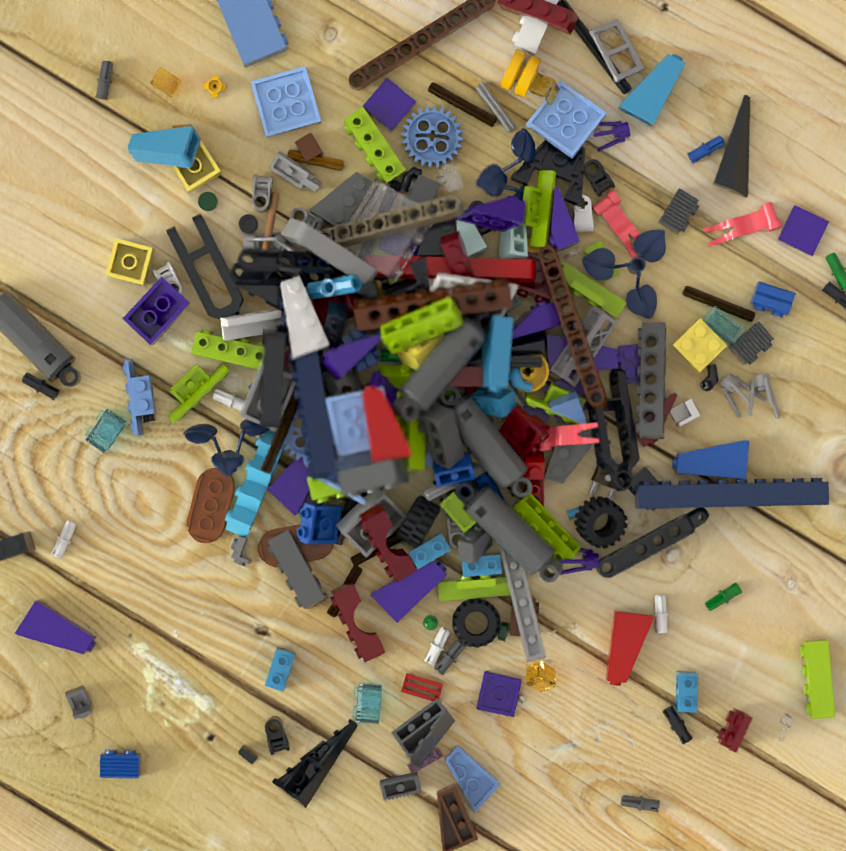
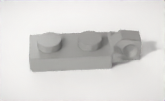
[269,151,322,192]

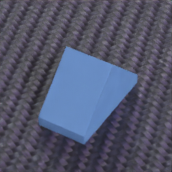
[548,391,587,424]

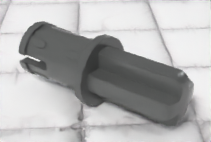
[95,61,113,100]
[434,639,466,675]
[621,795,660,812]

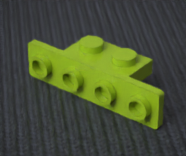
[521,170,556,247]
[561,261,626,318]
[168,363,230,423]
[524,383,590,431]
[438,575,511,601]

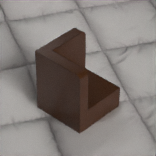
[295,132,323,161]

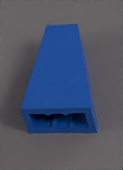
[672,440,749,479]

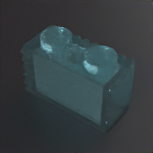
[702,306,744,344]
[85,409,127,453]
[352,682,382,724]

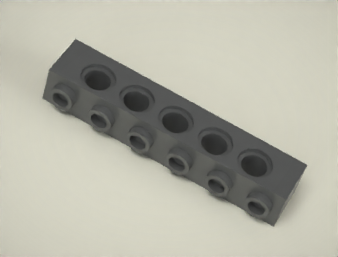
[636,322,666,439]

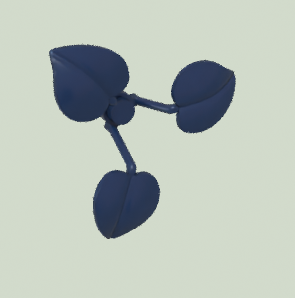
[475,128,535,201]
[582,230,666,319]
[183,419,270,477]

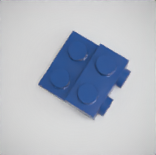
[297,503,342,544]

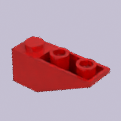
[524,452,544,506]

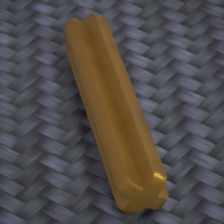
[288,149,344,171]

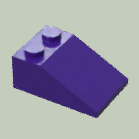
[548,187,580,252]
[454,196,525,232]
[122,277,190,345]
[512,301,562,340]
[320,334,382,381]

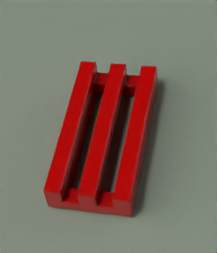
[401,673,443,701]

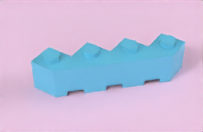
[225,430,285,538]

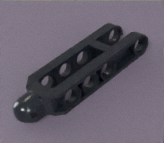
[166,213,244,320]
[230,248,348,287]
[585,369,640,491]
[596,508,710,578]

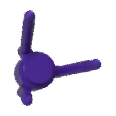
[593,121,630,152]
[559,548,599,575]

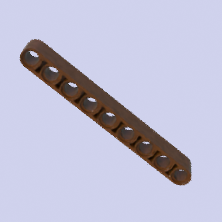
[349,0,496,91]
[538,245,608,409]

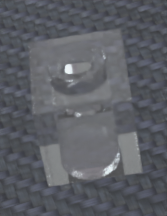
[436,163,464,194]

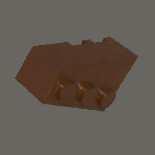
[437,784,478,851]

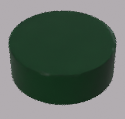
[198,192,218,211]
[498,622,509,642]

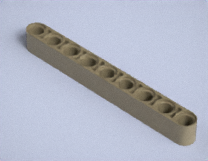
[298,195,465,252]

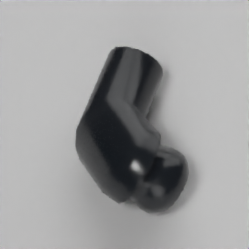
[400,167,422,192]
[700,364,719,391]

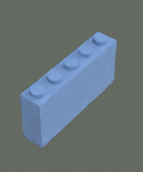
[217,0,289,67]

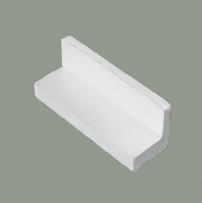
[220,309,282,341]

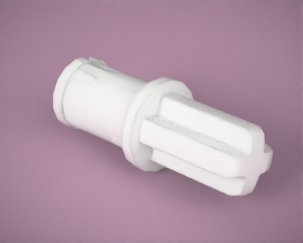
[213,389,245,411]
[51,520,76,559]
[653,594,669,633]
[424,627,450,666]

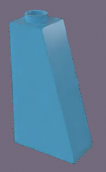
[618,54,685,127]
[127,126,201,168]
[482,316,513,392]

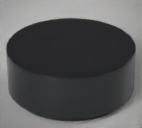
[239,214,258,234]

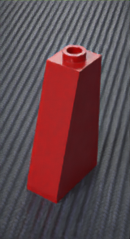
[361,386,412,463]
[606,611,653,686]

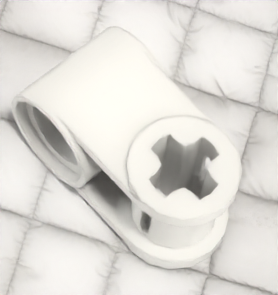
[573,195,594,232]
[152,261,184,295]

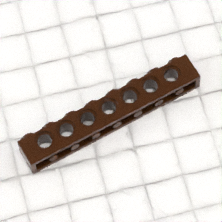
[354,278,512,331]

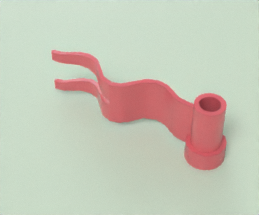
[592,190,640,258]
[703,202,782,247]
[539,423,599,451]

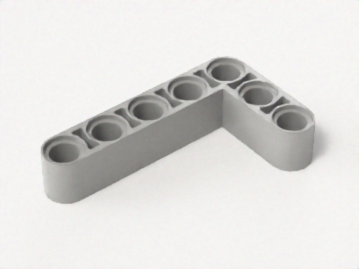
[280,218,378,285]

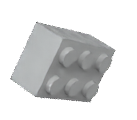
[239,361,296,431]
[335,488,406,558]

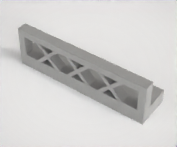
[550,306,617,387]

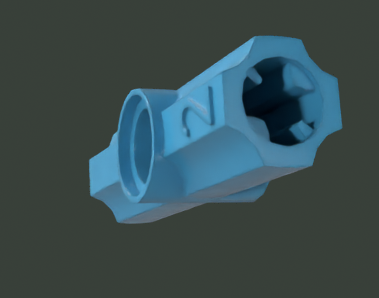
[306,275,362,300]

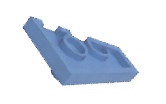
[445,745,500,812]

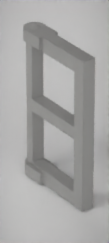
[589,19,645,83]

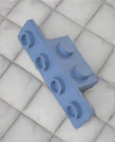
[123,359,156,436]

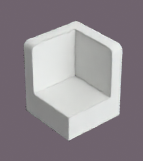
[670,399,700,427]

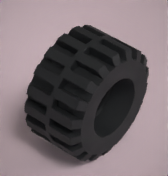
[396,495,441,548]
[574,496,627,549]
[452,598,501,648]

